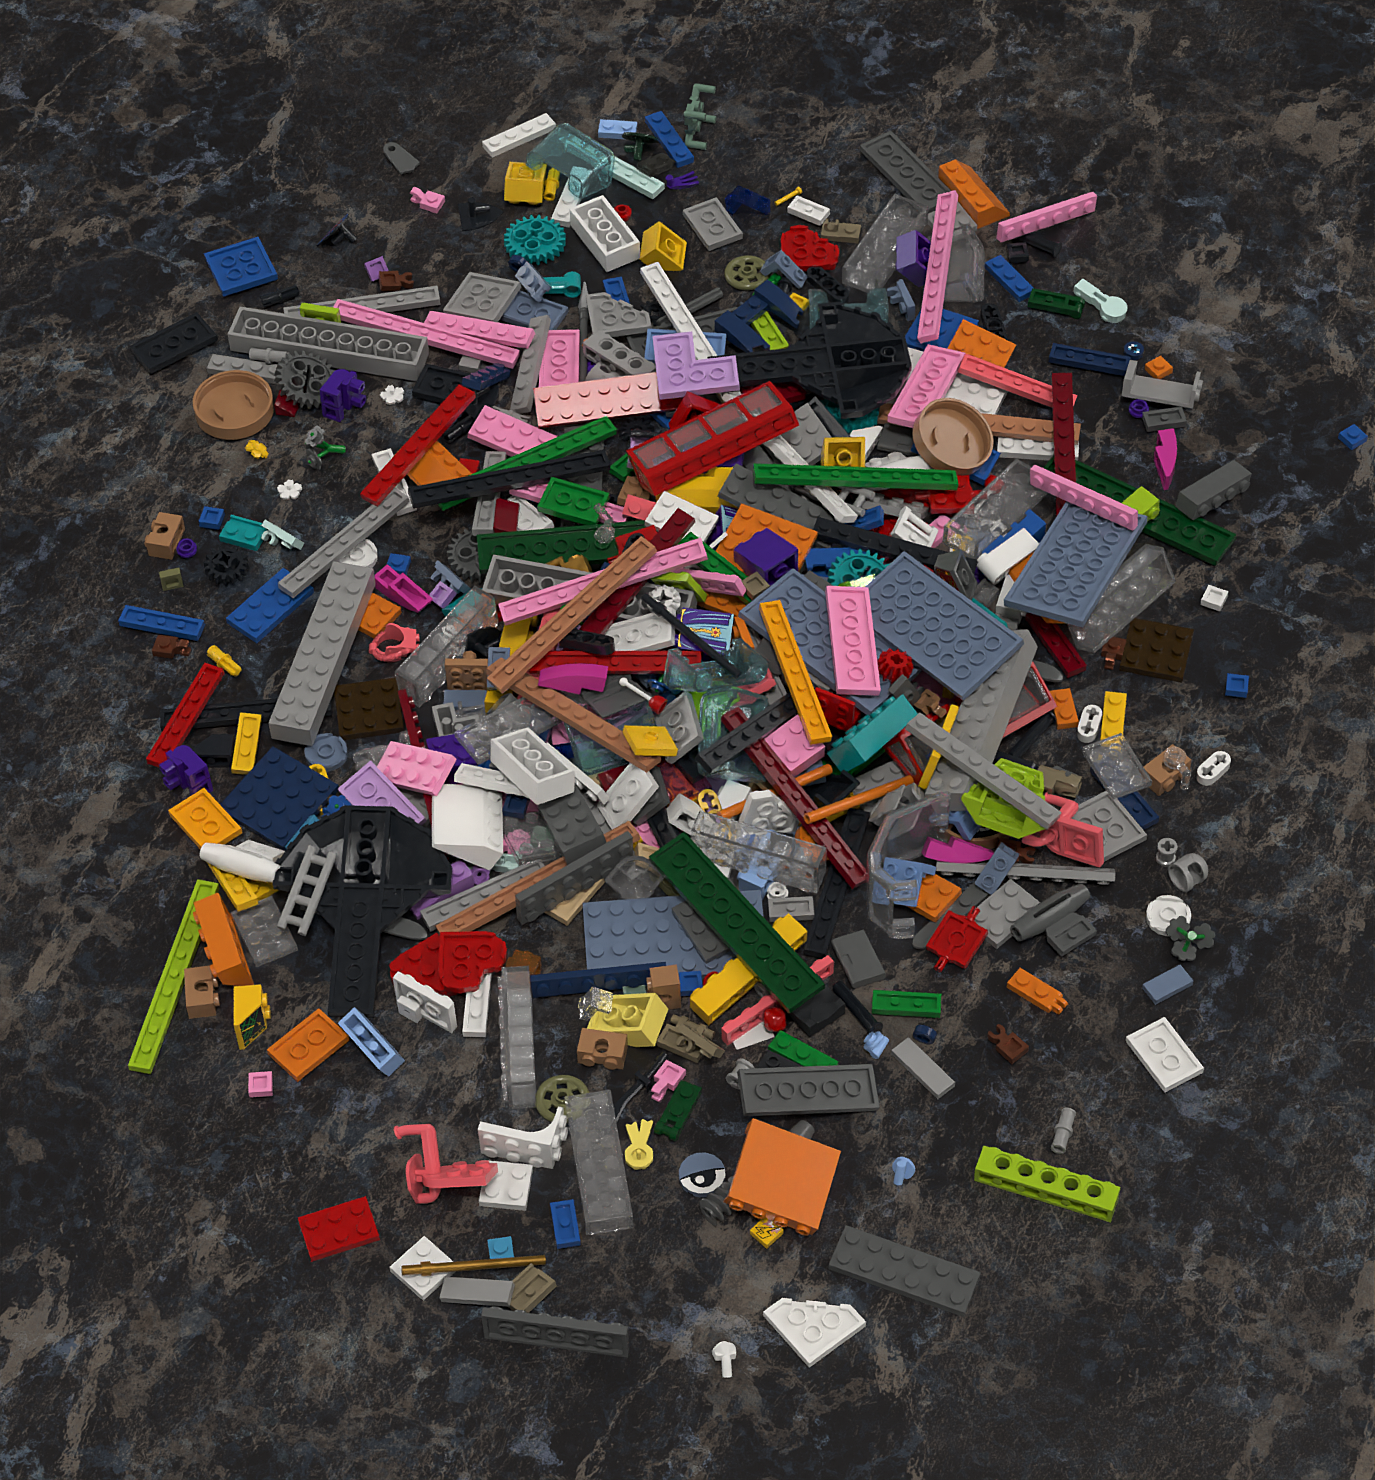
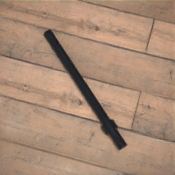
[641,593,742,679]

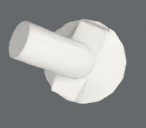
[712,1341,736,1377]

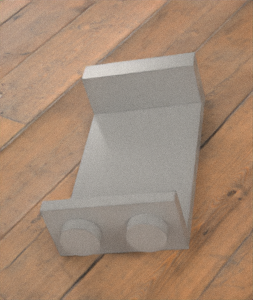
[1122,360,1203,409]

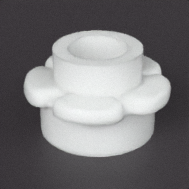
[767,882,788,899]

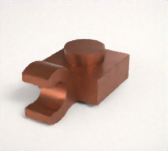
[152,635,191,658]
[1101,635,1126,670]

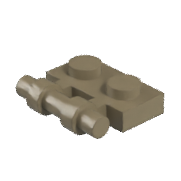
[656,1014,715,1063]

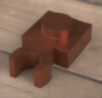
[378,271,414,291]
[997,838,1036,864]
[988,1024,1029,1064]

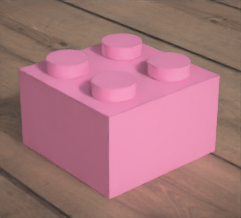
[764,715,825,778]

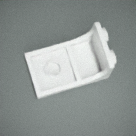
[478,1106,568,1169]

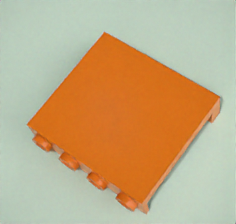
[723,1118,841,1236]

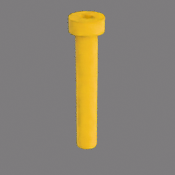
[774,187,802,206]

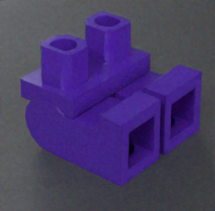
[320,369,367,422]
[159,745,213,796]

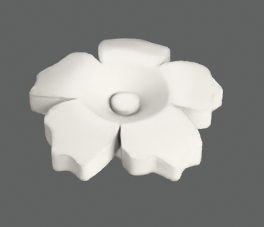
[380,385,404,405]
[277,479,302,500]

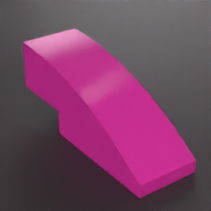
[1154,428,1177,490]
[374,564,433,613]
[538,663,608,695]
[921,836,994,863]

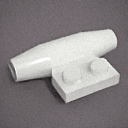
[862,452,935,491]
[200,840,285,883]

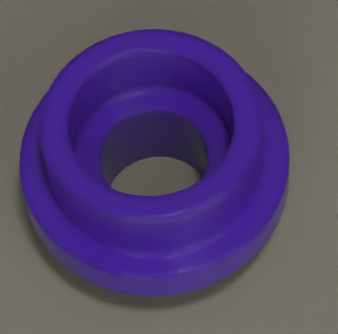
[1129,399,1149,418]
[176,538,197,558]

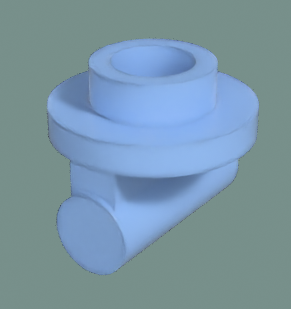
[864,1031,889,1059]
[892,1157,915,1185]

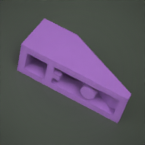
[410,859,474,920]

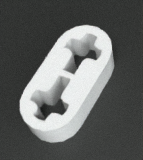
[1077,705,1102,743]
[1196,751,1231,786]

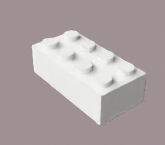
[569,195,640,272]
[490,727,575,805]

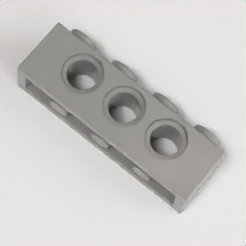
[583,329,656,377]

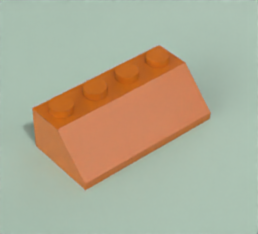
[938,160,1010,229]
[399,441,472,486]
[193,893,254,986]

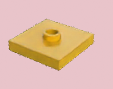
[623,725,678,756]

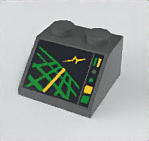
[934,549,978,601]

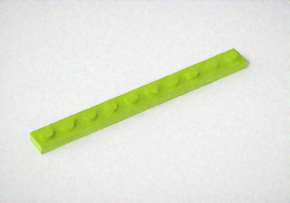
[128,879,220,1074]

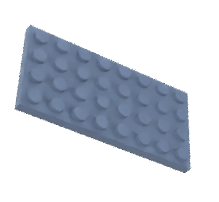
[1004,501,1147,628]
[865,551,1024,701]
[738,568,922,716]
[583,890,763,979]

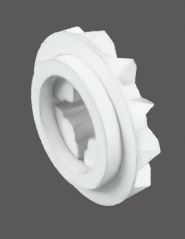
[647,584,681,613]

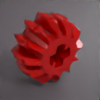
[877,648,913,684]

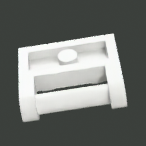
[890,506,938,547]

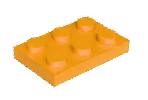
[168,788,242,850]

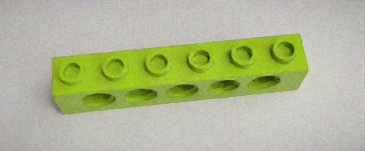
[974,1146,1120,1222]

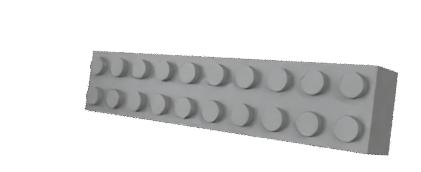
[228,307,429,381]
[481,555,697,635]
[269,561,376,746]
[925,629,1038,812]

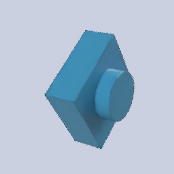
[488,1236,514,1259]

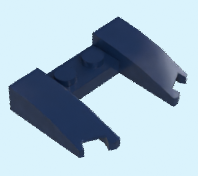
[714,279,803,353]

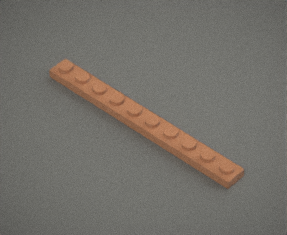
[878,403,1081,445]
[487,536,657,694]
[486,658,661,773]
[435,821,641,935]

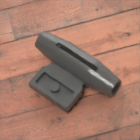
[1010,883,1097,957]

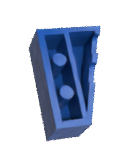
[981,508,1046,555]
[805,547,874,582]

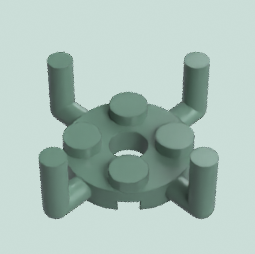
[683,84,716,150]

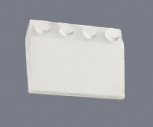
[432,784,503,870]

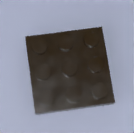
[1119,617,1194,683]
[334,677,404,740]

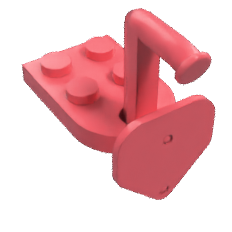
[1022,792,1104,868]
[394,1124,498,1204]

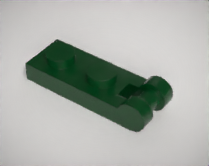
[1028,288,1085,319]
[654,1080,702,1141]

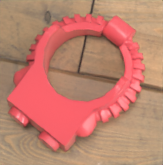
[369,623,420,662]

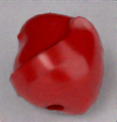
[763,1007,786,1032]

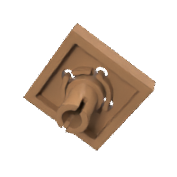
[445,651,488,690]

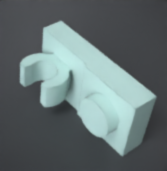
[261,520,304,550]

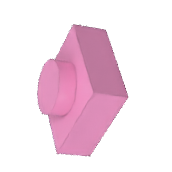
[248,1071,273,1097]

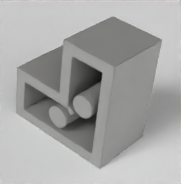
[432,702,484,749]

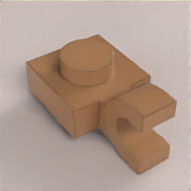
[913,689,947,718]

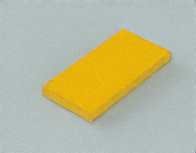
[918,704,959,789]

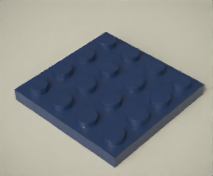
[220,747,339,851]

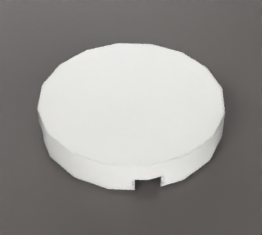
[338,539,378,568]
[1146,895,1191,936]

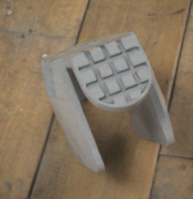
[869,783,929,839]

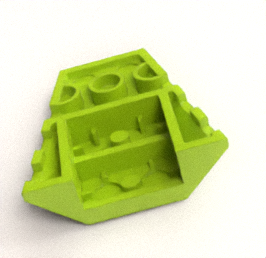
[961,758,1045,839]

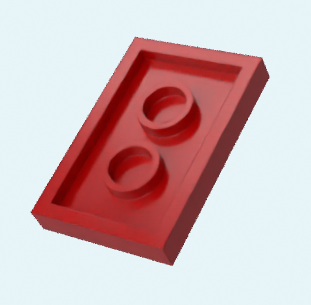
[298,1196,380,1262]

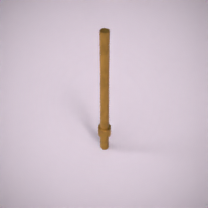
[401,1255,546,1276]

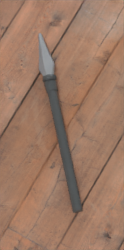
[578,282,589,382]

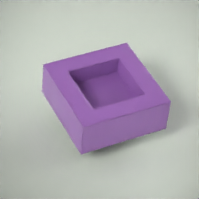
[364,256,389,282]
[429,581,457,609]

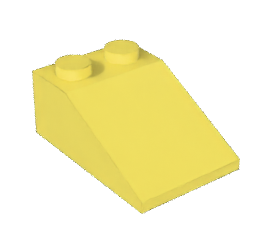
[587,993,668,1047]

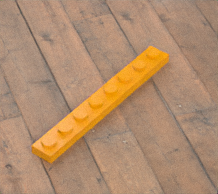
[759,600,832,745]

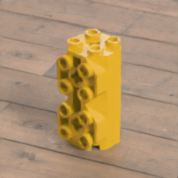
[656,467,739,514]

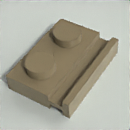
[507,1263,557,1313]

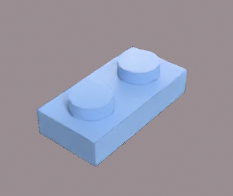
[598,119,637,140]

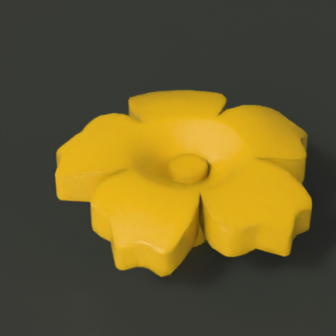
[245,440,269,459]

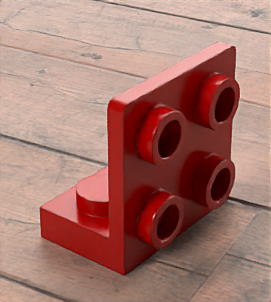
[815,687,862,731]

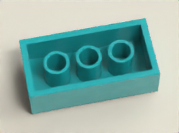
[827,694,917,771]

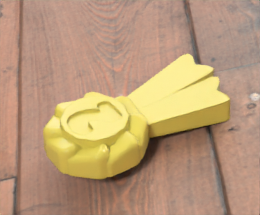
[625,1119,653,1170]

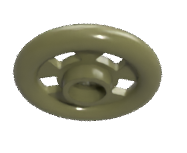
[724,255,770,291]
[535,1075,590,1124]

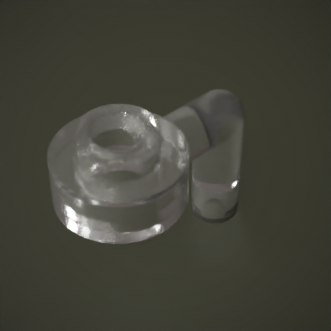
[593,503,615,544]
[1163,747,1191,790]

